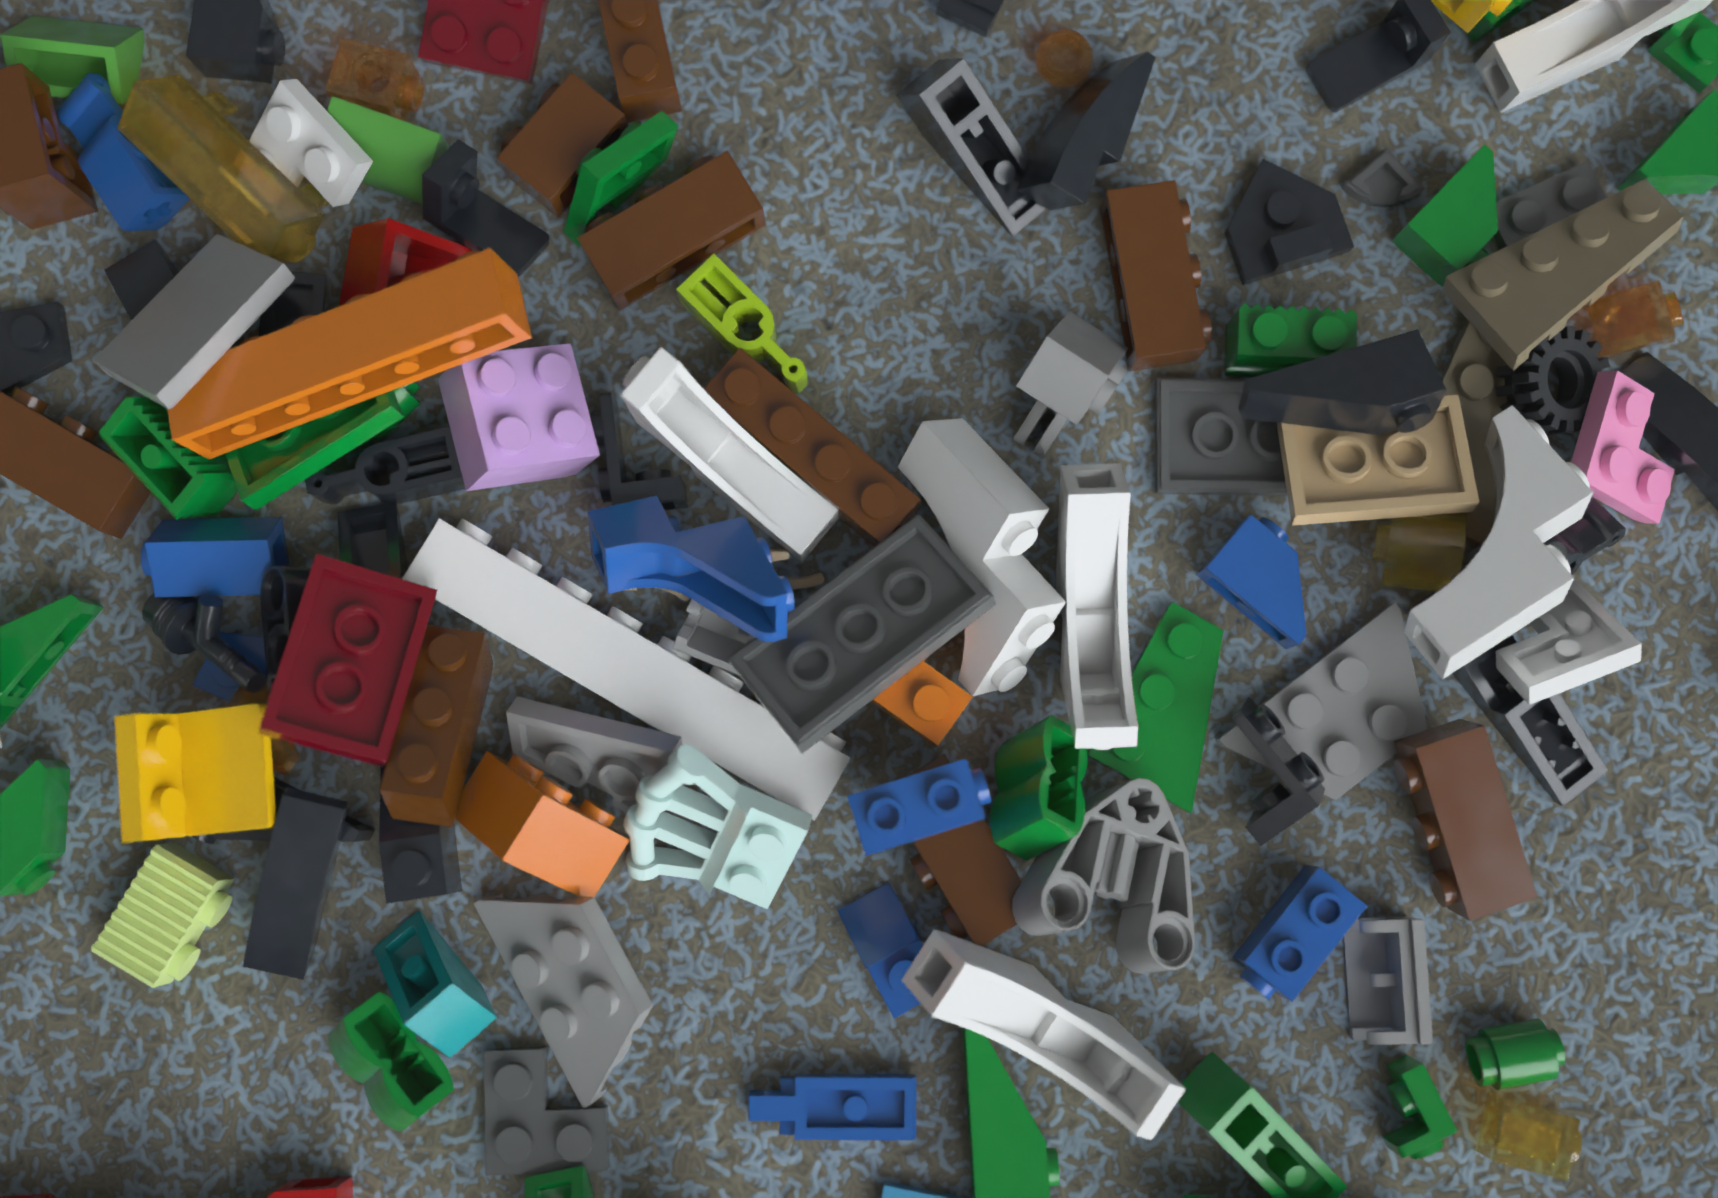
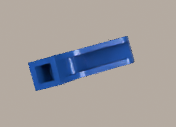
[587,495,794,642]

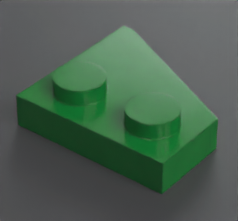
[563,111,678,247]

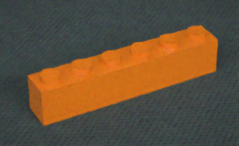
[167,248,532,459]

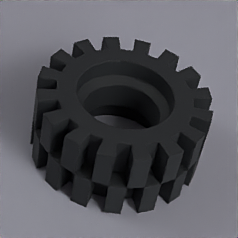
[1495,326,1610,435]

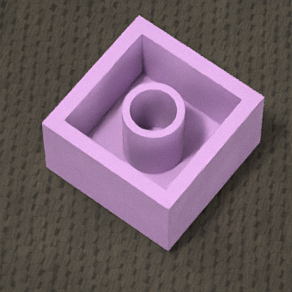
[438,343,600,491]

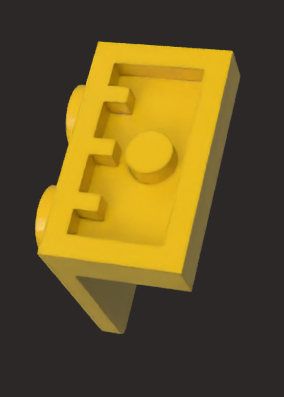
[114,704,276,843]

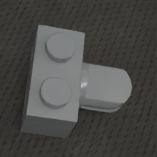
[1013,311,1128,458]

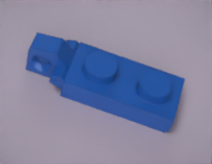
[748,1074,917,1140]

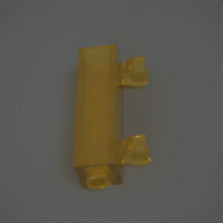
[117,75,330,263]

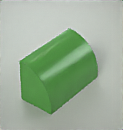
[0,16,145,104]
[327,96,449,204]

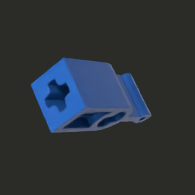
[57,73,193,231]

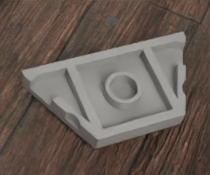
[1216,603,1428,800]
[474,893,653,1108]

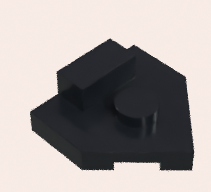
[1224,159,1354,285]

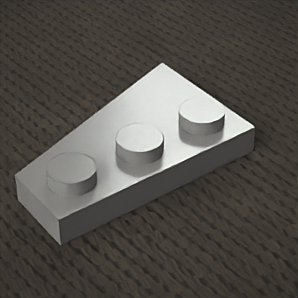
[506,697,688,821]

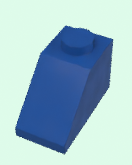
[1196,514,1307,649]

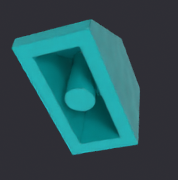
[373,910,497,1058]

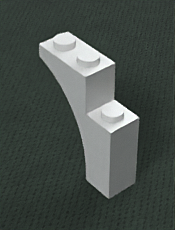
[1475,0,1713,113]
[621,347,839,562]
[1404,405,1594,679]
[898,418,1066,696]
[1056,463,1138,750]
[901,929,1185,1140]

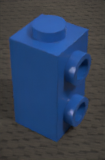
[141,517,289,597]
[847,758,991,856]
[1233,865,1367,1002]

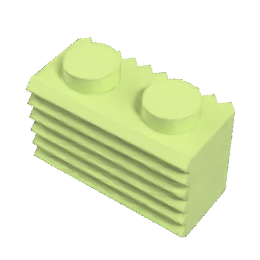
[91,843,235,988]

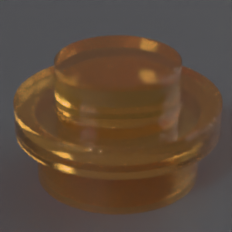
[1036,29,1093,87]

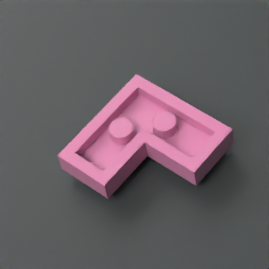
[1571,370,1675,524]

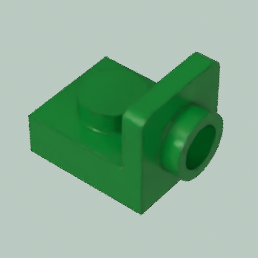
[1647,11,1718,93]
[1382,1055,1458,1159]

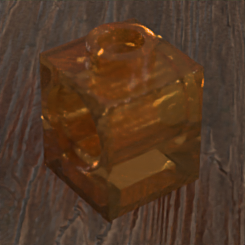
[325,37,424,122]

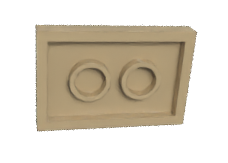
[1276,395,1479,526]

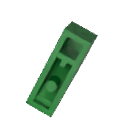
[0,594,104,730]
[962,1027,1060,1198]
[1177,1051,1348,1198]

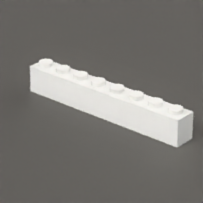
[402,518,851,821]

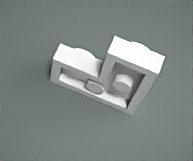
[235,79,373,208]
[1496,578,1641,705]

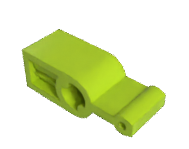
[676,254,808,394]

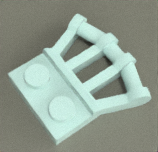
[623,744,813,909]

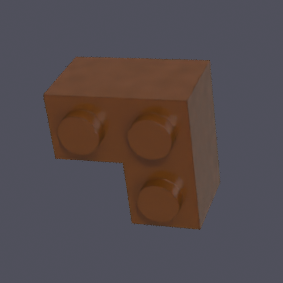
[0,63,98,230]

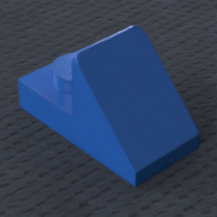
[837,882,923,1019]

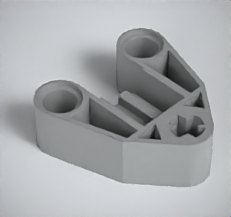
[1012,778,1195,974]

